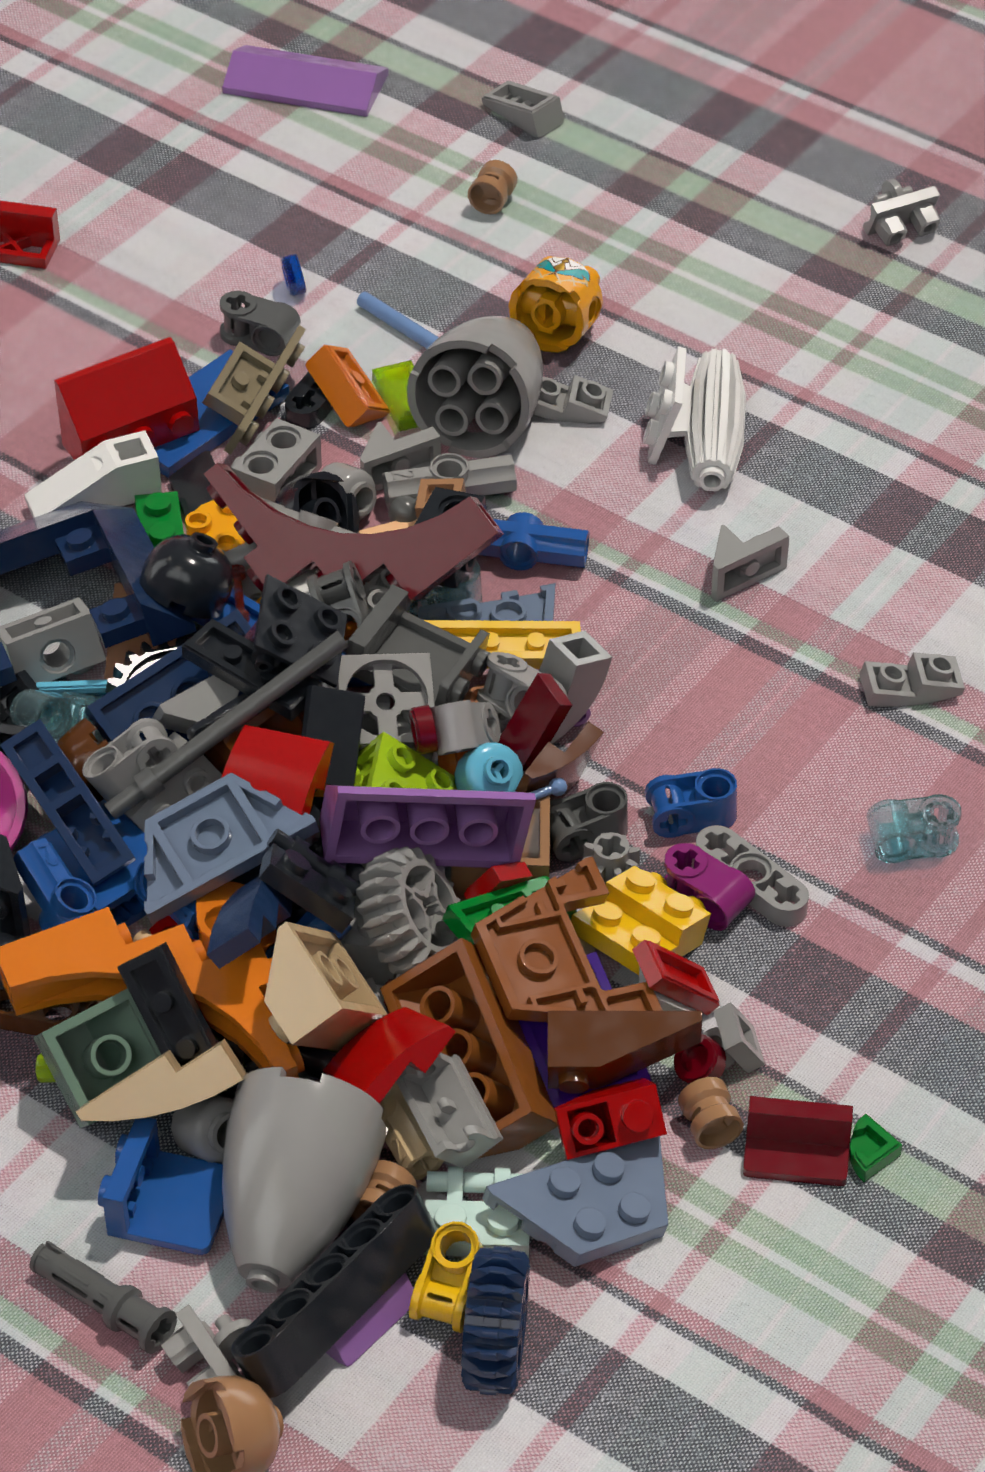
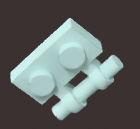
[423,1166,530,1258]

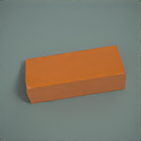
[305,345,390,427]

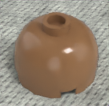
[181,1375,284,1472]

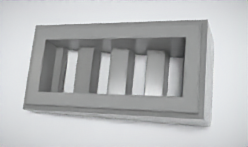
[482,81,564,138]

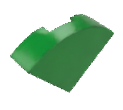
[849,1114,902,1182]

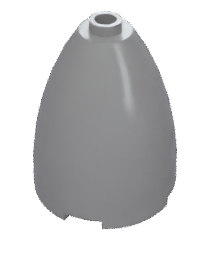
[407,316,543,458]
[222,1067,389,1293]

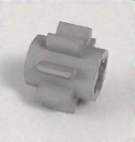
[582,832,640,884]

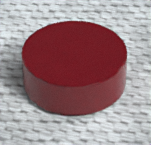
[409,705,438,755]
[674,1034,726,1084]

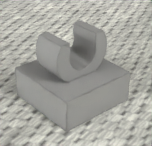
[703,1002,765,1073]

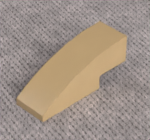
[76,1039,247,1121]

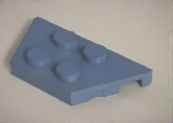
[144,773,319,924]
[482,1136,668,1267]

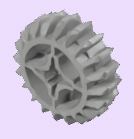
[356,846,461,975]

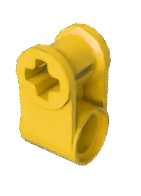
[409,1221,483,1333]

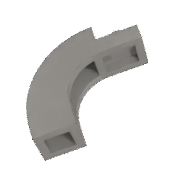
[496,631,613,744]

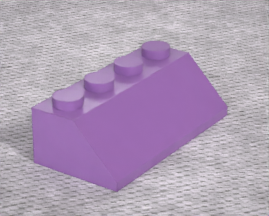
[319,785,536,868]

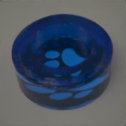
[280,253,306,296]

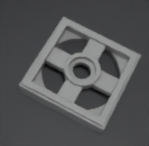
[336,653,435,750]

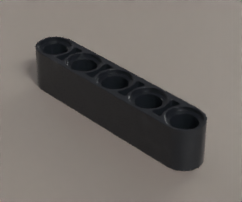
[231,1184,438,1398]

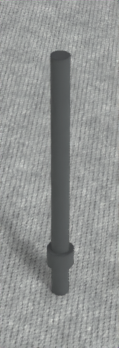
[104,631,349,819]

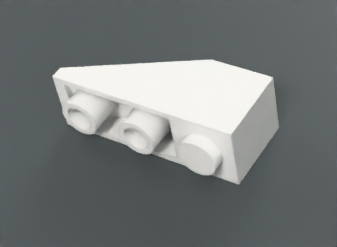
[24,430,162,518]

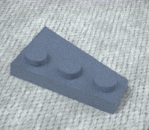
[418,583,556,621]

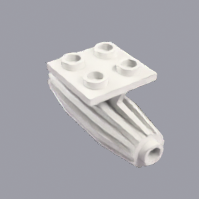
[643,346,746,492]

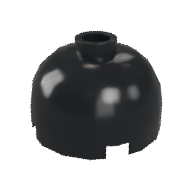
[274,471,360,533]
[139,532,234,619]

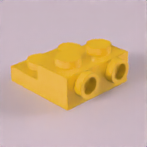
[571,866,711,975]

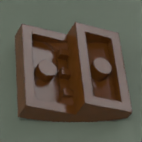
[515,721,604,801]

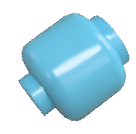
[454,742,523,792]

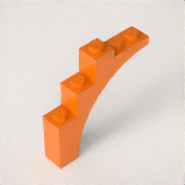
[0,907,305,1078]

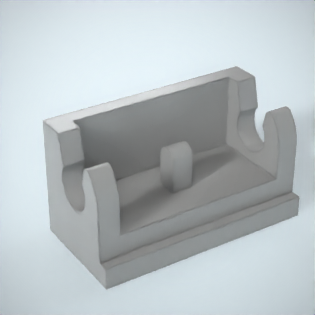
[396,1053,504,1168]

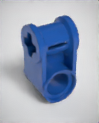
[644,768,737,838]

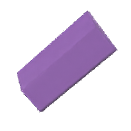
[222,45,389,117]

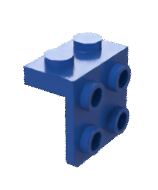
[98,1117,224,1255]

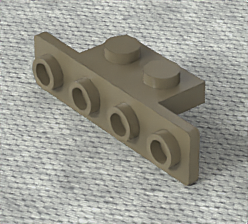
[202,325,306,455]

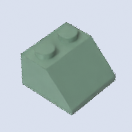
[33,988,161,1128]

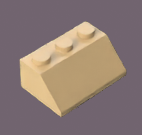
[264,922,387,1051]

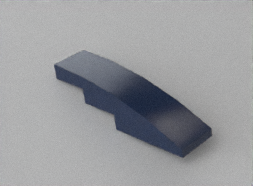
[0,719,136,887]
[207,876,293,969]

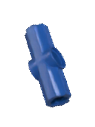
[478,512,590,571]
[13,838,97,930]

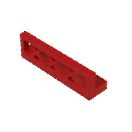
[0,200,60,269]

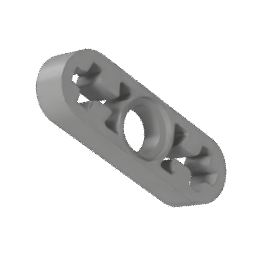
[696,825,809,927]

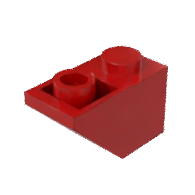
[554,1077,667,1160]

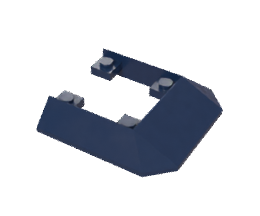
[0,501,196,687]

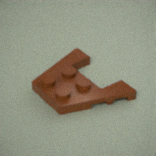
[471,856,663,1023]

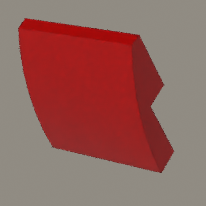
[221,725,334,815]
[323,1007,456,1104]

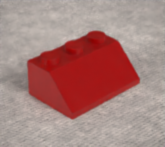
[54,337,200,460]

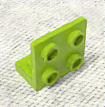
[354,731,457,790]

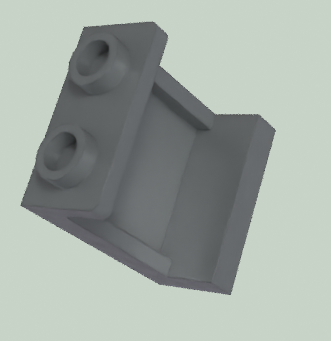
[346,584,491,706]

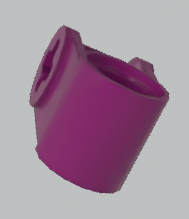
[664,843,755,931]

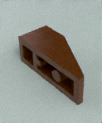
[548,1011,703,1094]

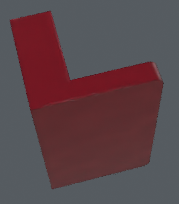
[743,1096,853,1186]

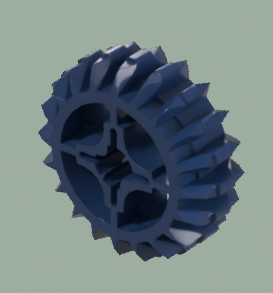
[461,1246,530,1396]

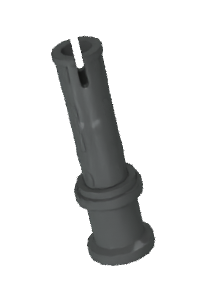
[29,1241,177,1354]

